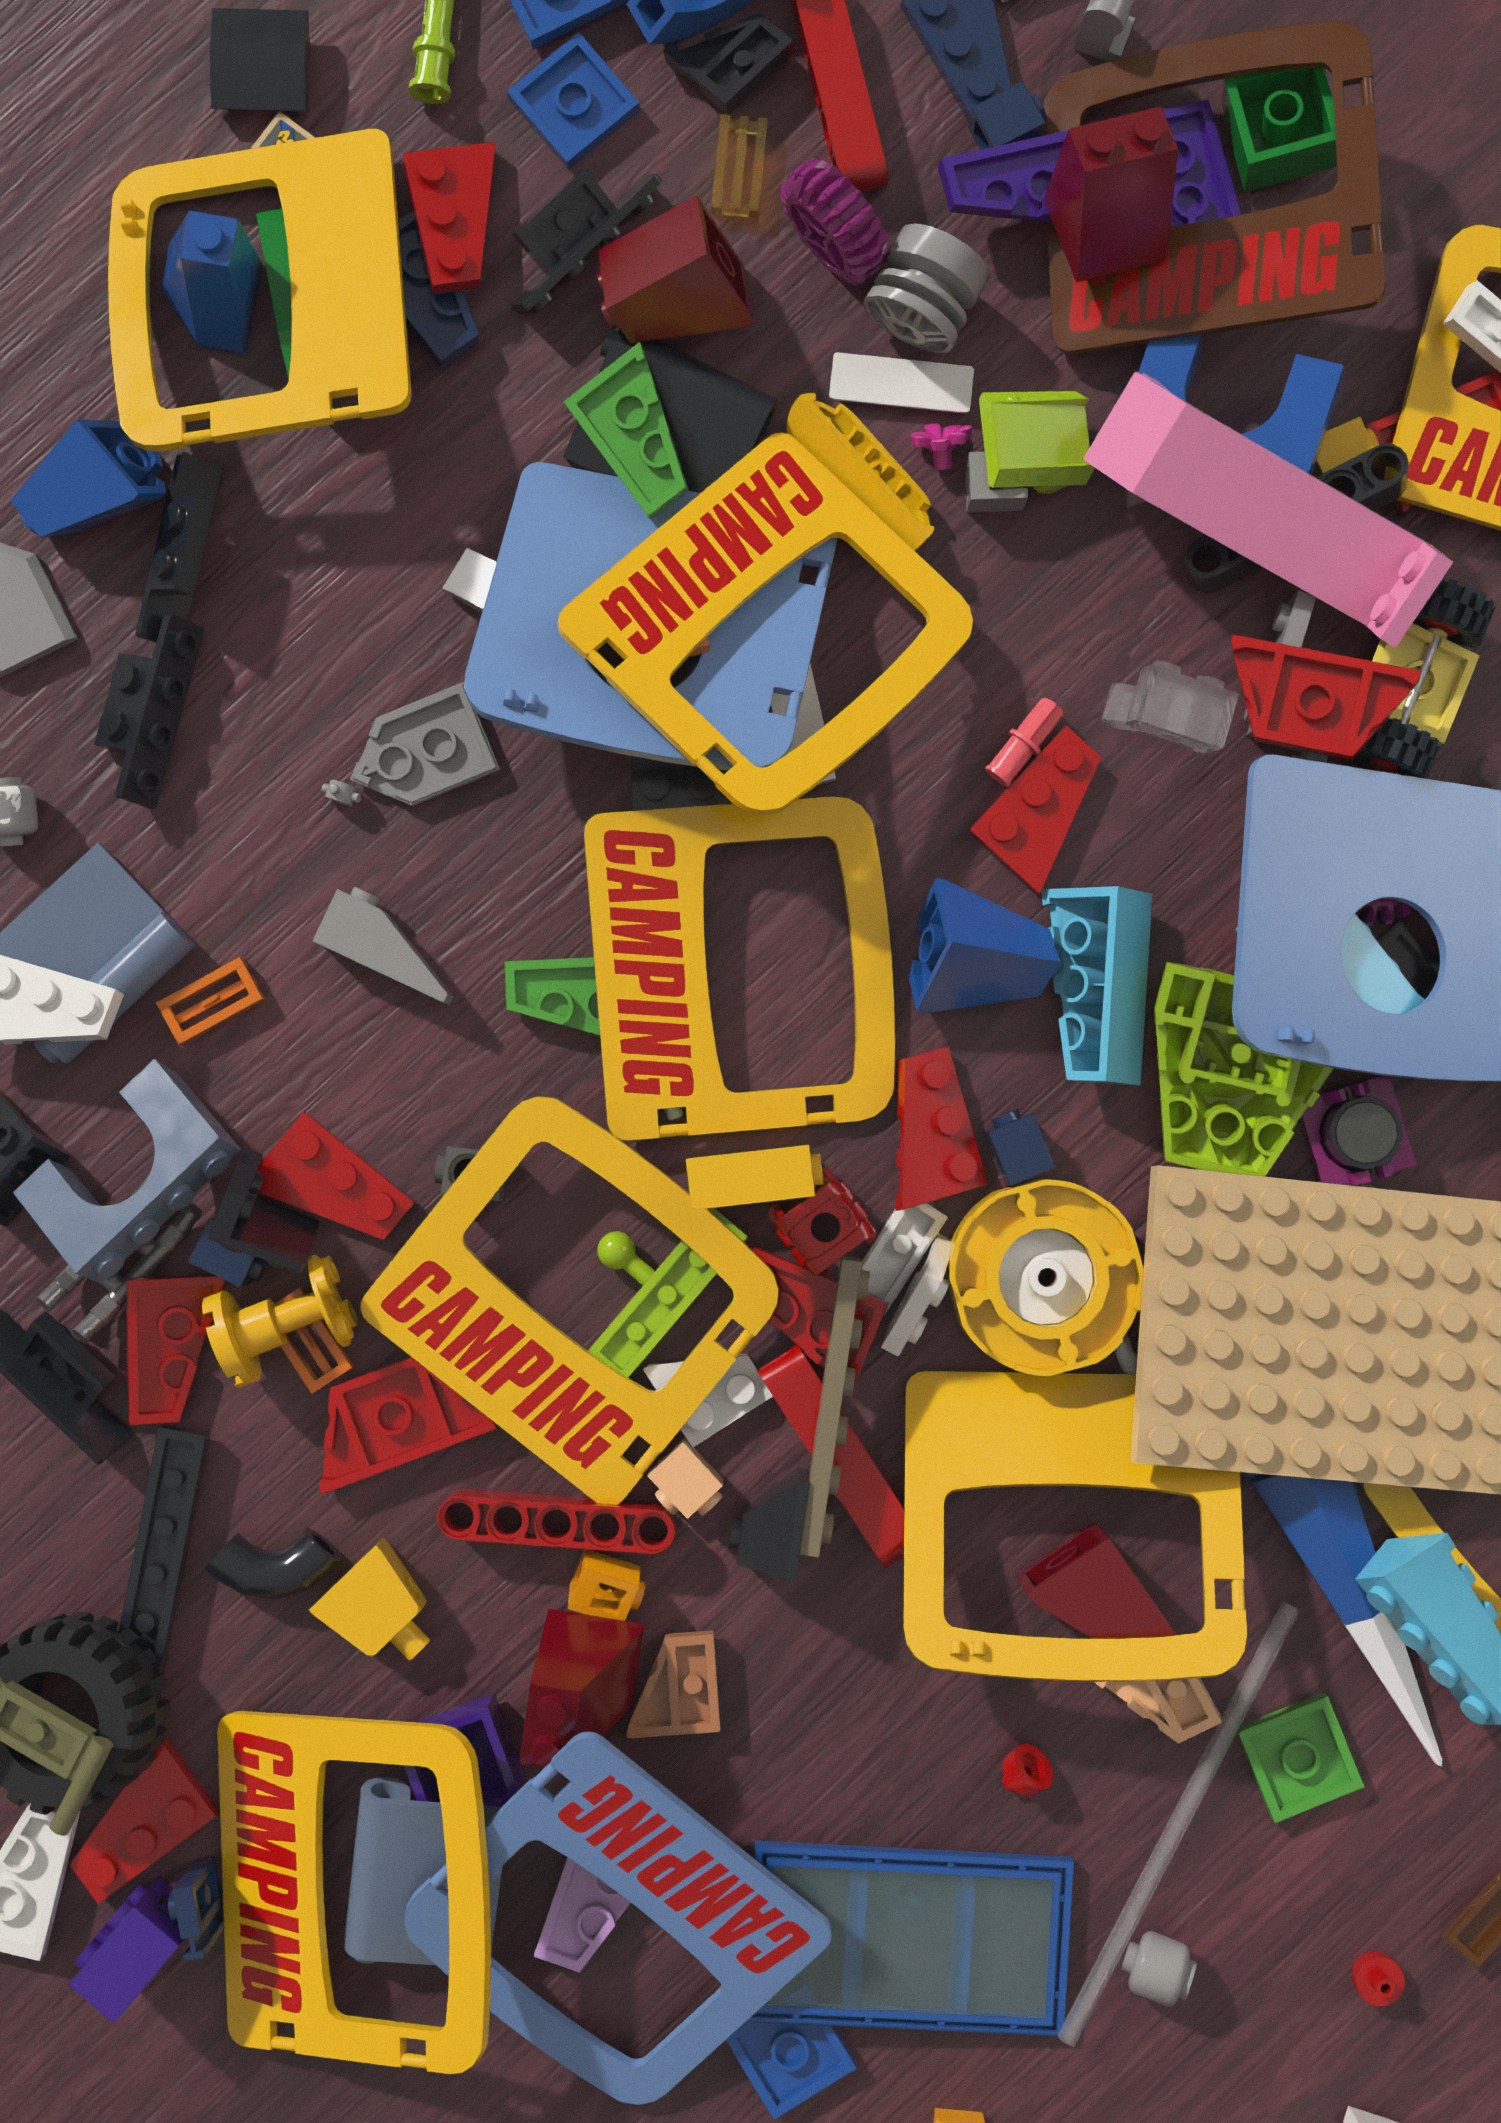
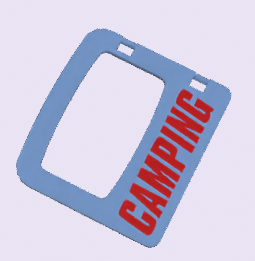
[404,1731,832,2105]

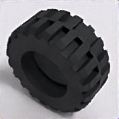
[0,1612,170,1815]

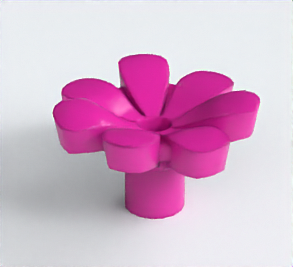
[910,423,972,470]

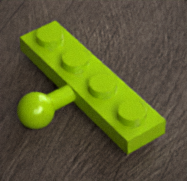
[588,1208,748,1377]

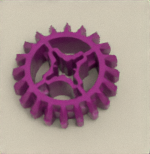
[780,157,891,286]

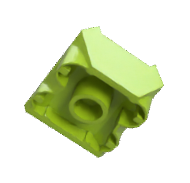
[979,391,1095,494]

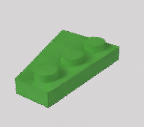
[564,342,689,520]
[504,957,600,1036]

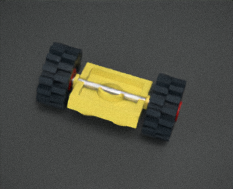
[1348,579,1496,779]

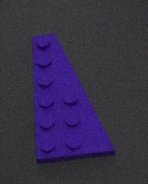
[937,99,1241,227]

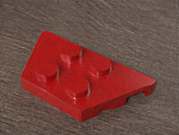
[1231,634,1421,761]
[319,1357,498,1495]

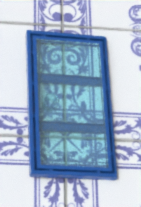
[746,1840,1074,2037]

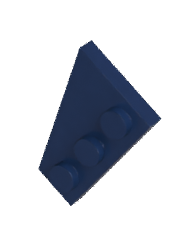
[398,210,479,369]

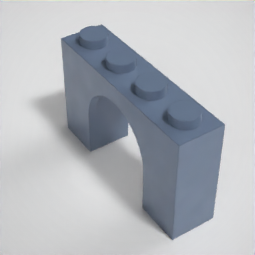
[13,1059,241,1283]

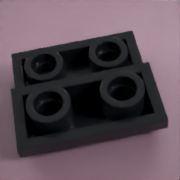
[210,8,311,112]

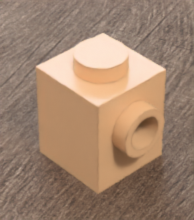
[648,1437,724,1519]

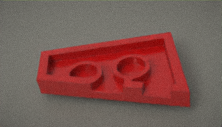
[968,725,1101,896]
[257,1112,417,1240]
[752,1246,889,1390]
[126,1274,225,1425]
[70,1736,220,1904]

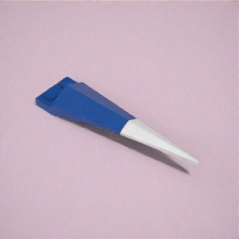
[1244,1472,1442,1767]

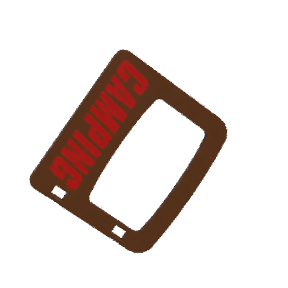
[1043,21,1386,355]

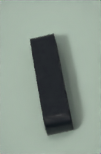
[1184,444,1409,593]

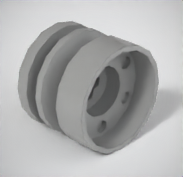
[863,223,990,353]

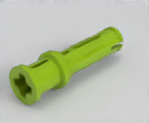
[408,0,455,104]

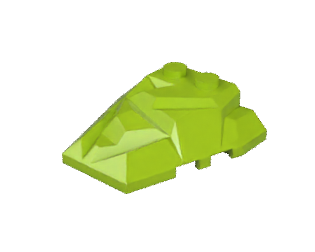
[1154,962,1334,1177]

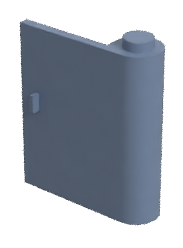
[0,842,195,1064]
[344,1777,502,1965]

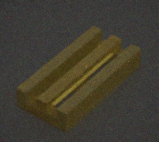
[712,114,768,218]

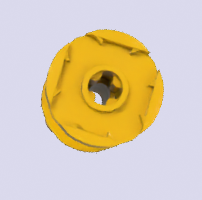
[202,1255,358,1388]

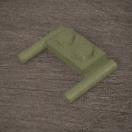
[0,1677,113,1836]

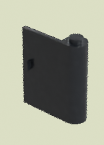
[563,328,778,493]

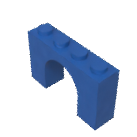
[1138,335,1344,475]

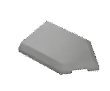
[0,542,79,678]
[350,682,500,806]

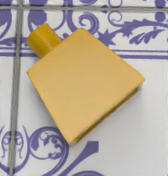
[309,1537,430,1661]

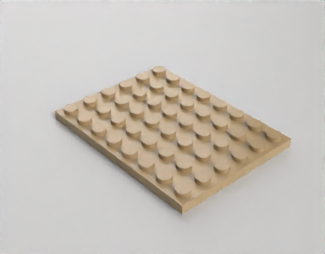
[1130,1165,1501,1495]

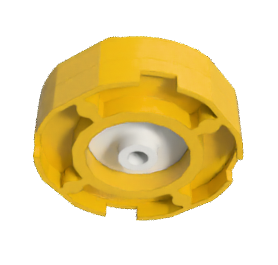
[945,1179,1144,1376]

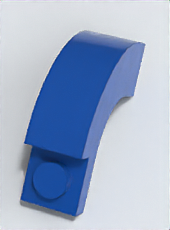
[627,0,754,45]

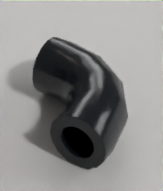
[205,1528,342,1600]

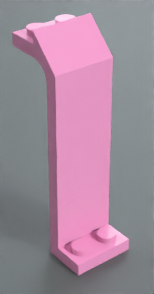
[1083,371,1453,648]

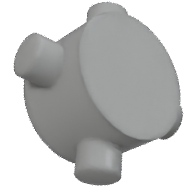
[321,779,361,807]

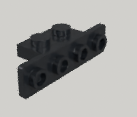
[511,168,662,313]
[135,452,222,643]
[94,614,204,809]
[0,1309,132,1464]

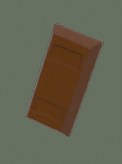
[1441,1869,1501,1970]

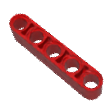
[790,0,888,192]
[757,1344,905,1569]
[437,1489,677,1554]

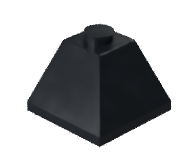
[728,1467,810,1582]

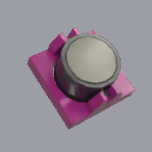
[1299,1075,1417,1185]

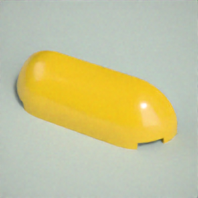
[787,393,934,550]

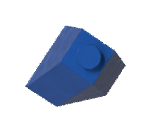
[160,211,263,355]
[10,419,166,537]
[909,878,1060,1014]

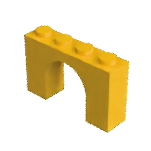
[686,1145,823,1210]

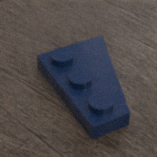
[901,0,1012,122]

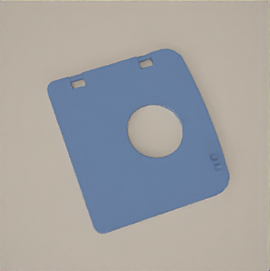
[464,462,838,770]
[1232,754,1501,1082]

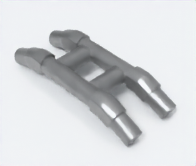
[36,1175,202,1343]

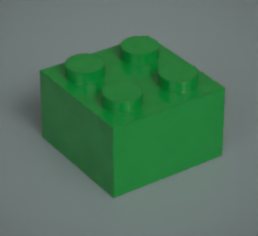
[1221,68,1337,193]

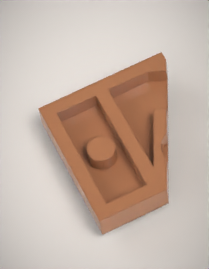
[627,1630,721,1739]

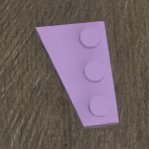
[534,1857,631,1973]

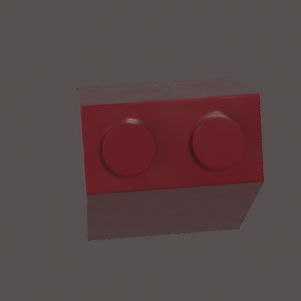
[1044,106,1178,282]
[597,195,754,343]
[1016,1522,1176,1639]
[520,1608,645,1768]

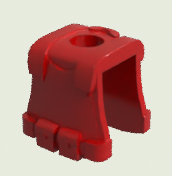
[768,1168,877,1276]

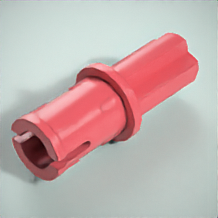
[985,698,1064,787]

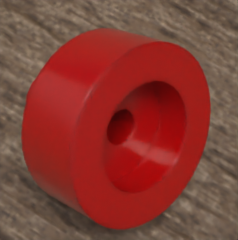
[1002,1743,1053,1798]
[1351,1950,1405,2006]

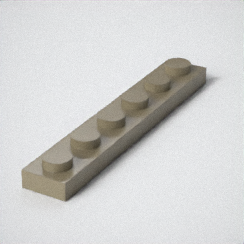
[799,1256,870,1557]

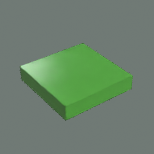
[1235,1692,1364,1823]

